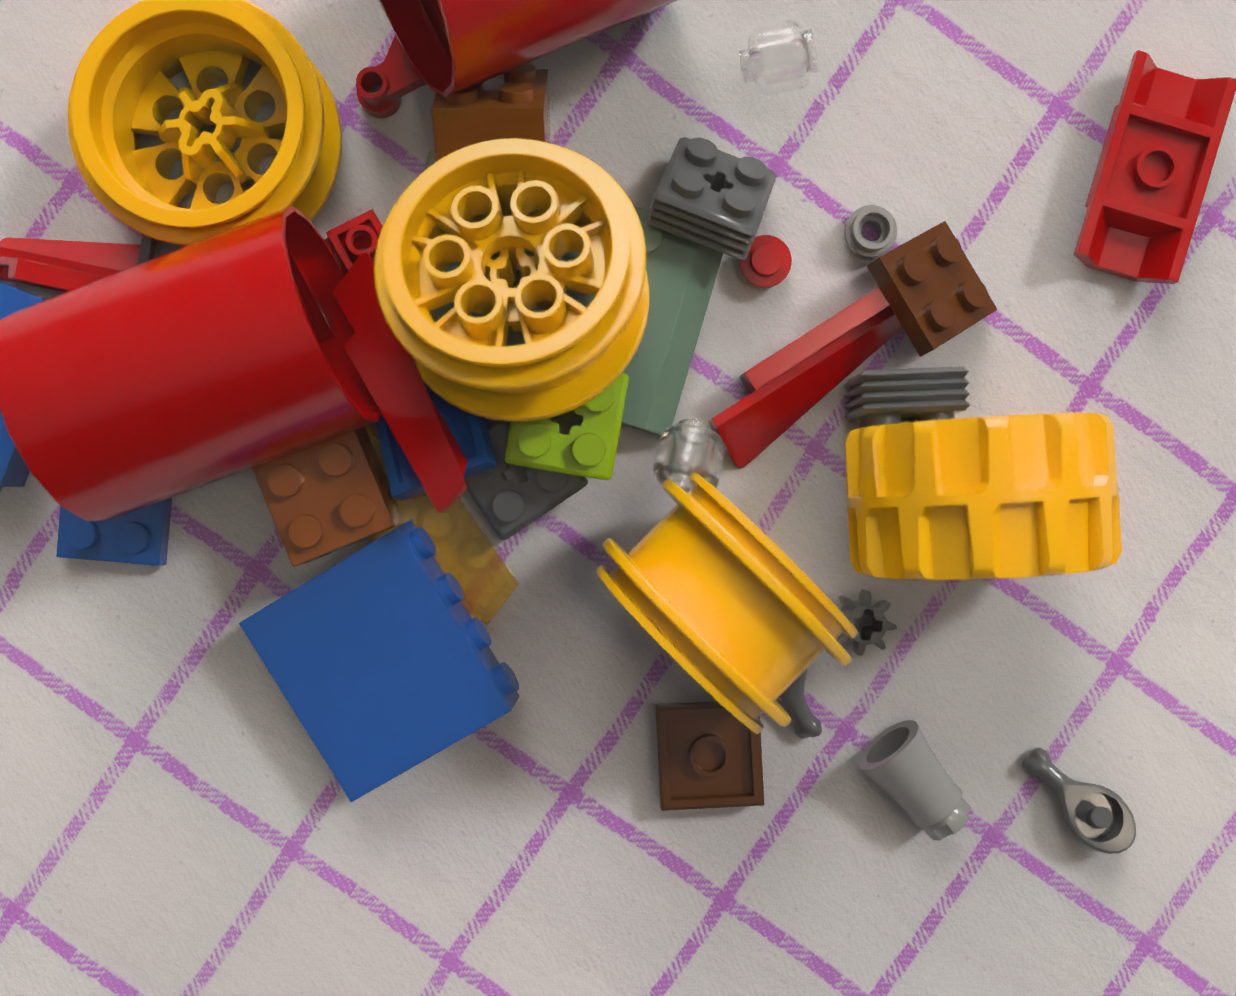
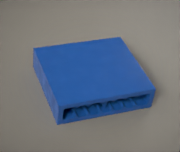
[239,520,520,802]

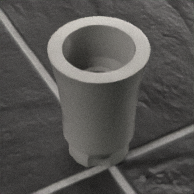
[858,720,971,841]

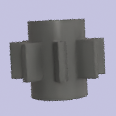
[836,589,897,656]

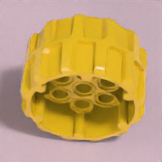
[844,412,1122,580]

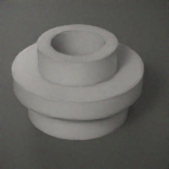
[844,205,897,258]

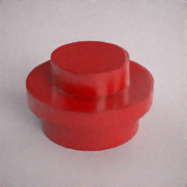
[739,235,792,288]

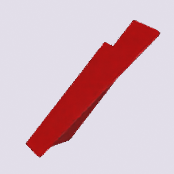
[0,237,140,293]
[332,251,468,513]
[707,287,903,468]

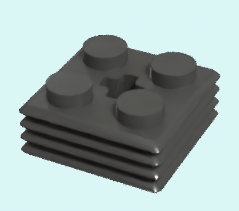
[646,137,777,260]
[843,367,970,428]
[464,420,588,540]

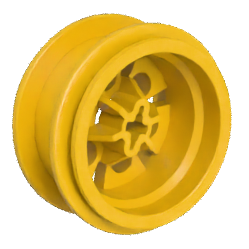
[68,0,342,246]
[374,138,649,422]
[596,472,858,734]

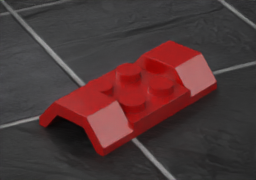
[1074,50,1236,284]

